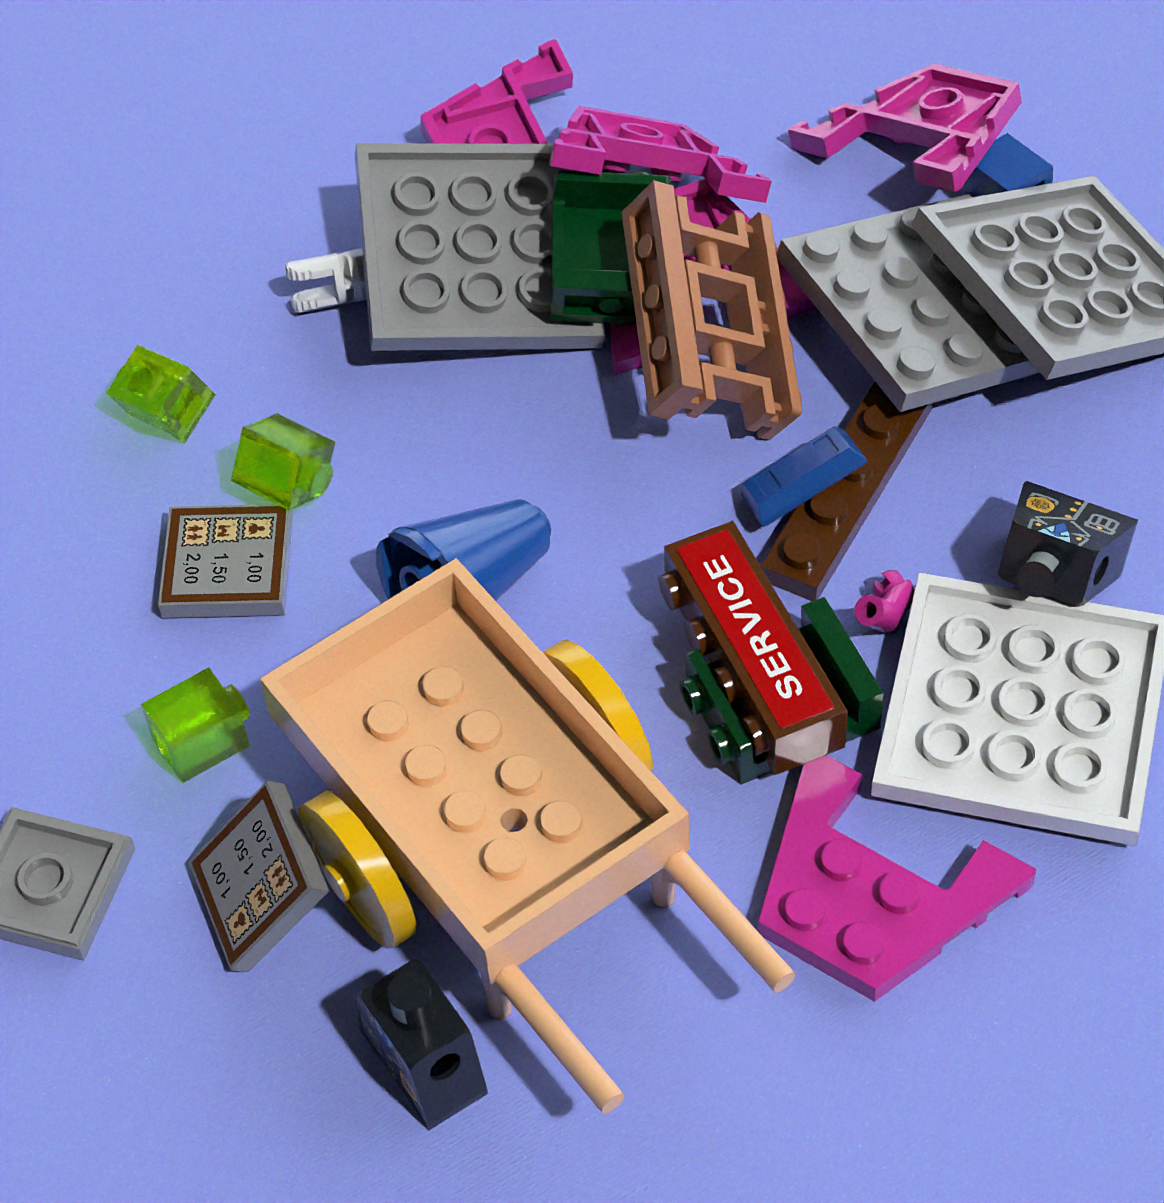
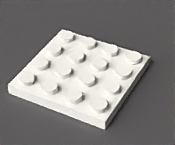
[871,573,1164,846]

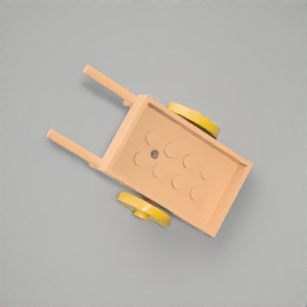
[260,558,796,1114]

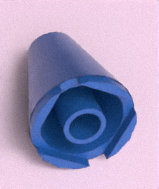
[376,499,551,601]

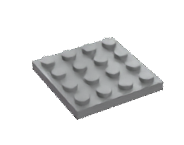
[354,143,606,351]
[911,175,1164,380]
[777,194,1040,412]

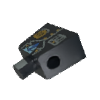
[998,481,1138,605]
[357,959,488,1130]

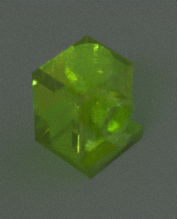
[106,345,216,443]

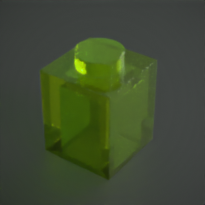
[231,413,335,510]
[141,667,250,784]

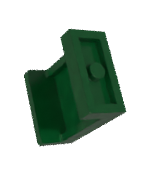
[550,170,671,324]
[679,597,884,785]

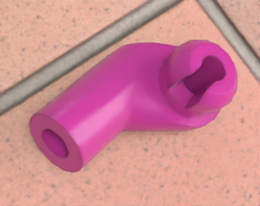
[854,570,915,633]

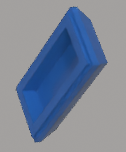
[741,426,868,527]

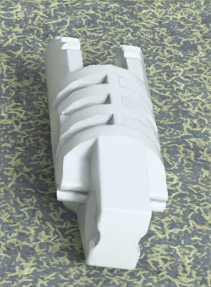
[284,248,366,313]

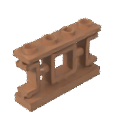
[622,180,802,440]

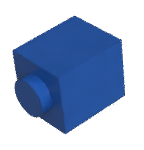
[964,133,1053,198]

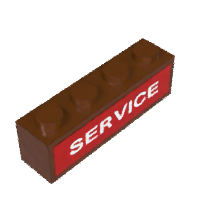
[658,521,848,776]

